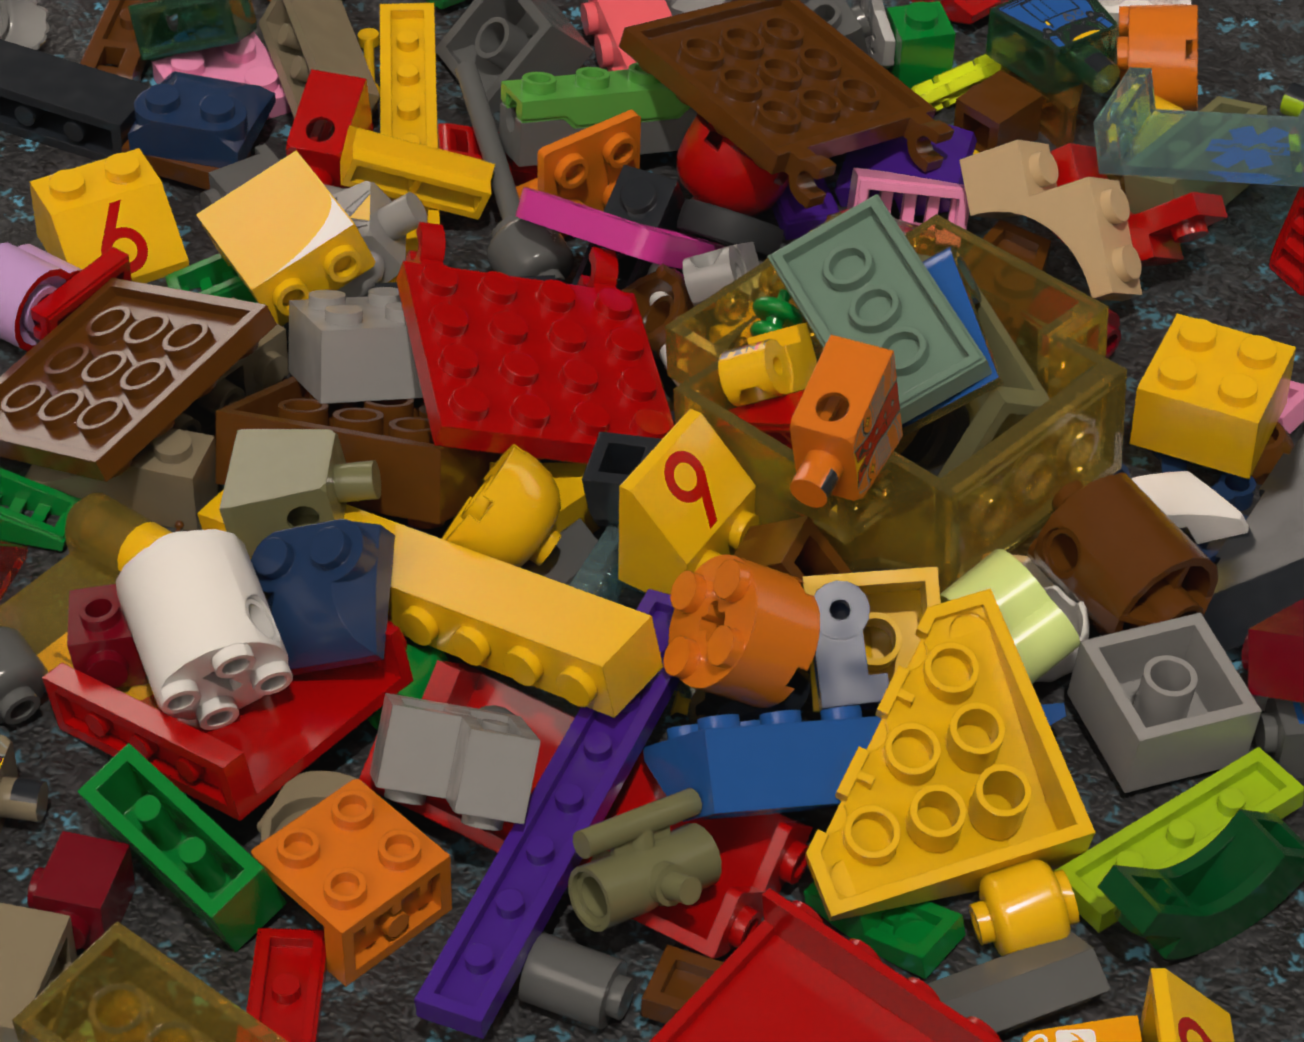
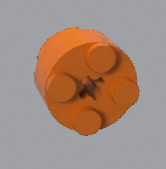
[1117,4,1198,115]
[663,554,820,708]

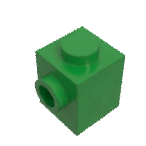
[886,1,956,89]

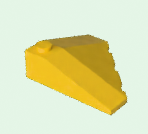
[805,588,1096,921]

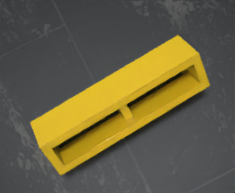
[340,125,495,220]

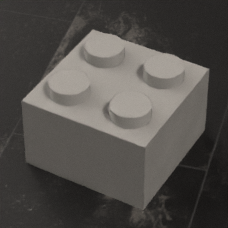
[288,287,423,404]
[1067,613,1262,793]

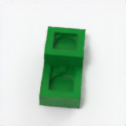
[804,882,966,979]

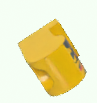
[718,322,817,407]

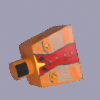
[790,335,903,508]

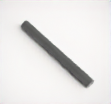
[455,61,520,220]

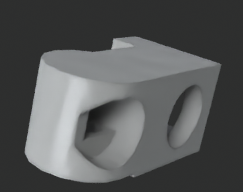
[683,242,768,314]

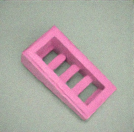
[847,168,969,245]

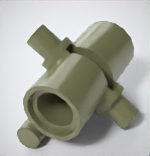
[568,788,722,932]

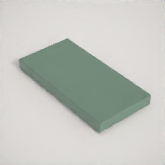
[768,194,992,424]

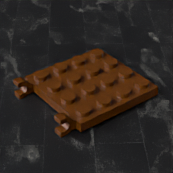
[619,0,955,209]

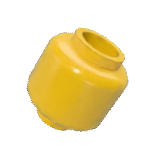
[969,859,1080,956]

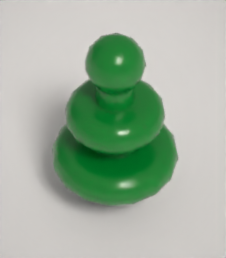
[750,289,803,337]

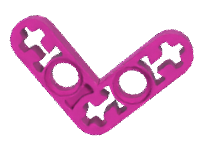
[515,187,726,269]

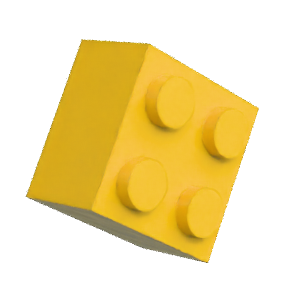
[1130,313,1296,479]

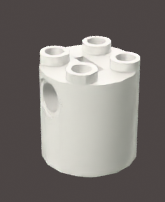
[116,529,293,730]

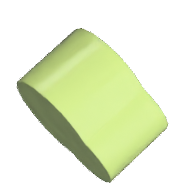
[940,548,1080,684]

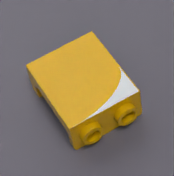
[196,150,376,326]

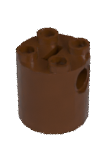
[1028,473,1218,636]

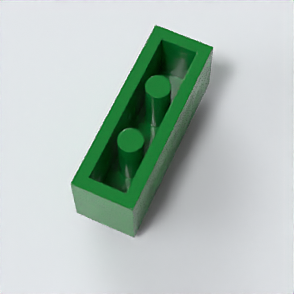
[77,743,287,952]

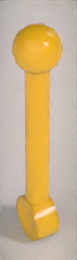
[357,28,380,95]

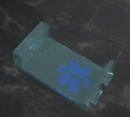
[1093,67,1304,187]

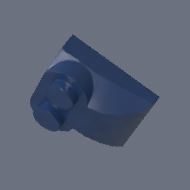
[128,71,276,168]
[251,519,395,675]

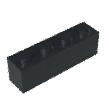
[0,39,151,161]

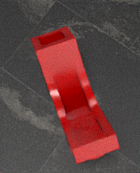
[1050,143,1228,266]

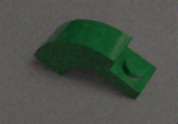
[1097,809,1304,959]

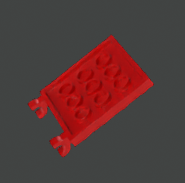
[396,222,675,464]

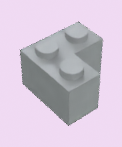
[369,693,541,831]

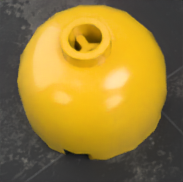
[442,444,562,567]

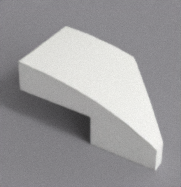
[1131,471,1249,544]

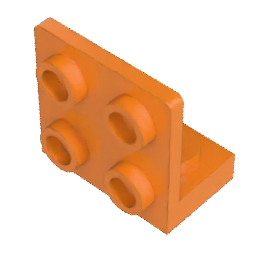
[516,109,641,238]
[251,779,452,987]

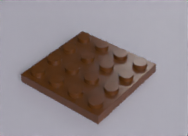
[0,278,277,482]

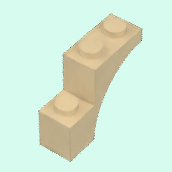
[959,140,1143,301]

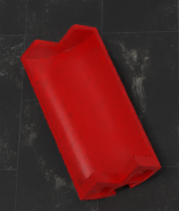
[359,660,813,959]

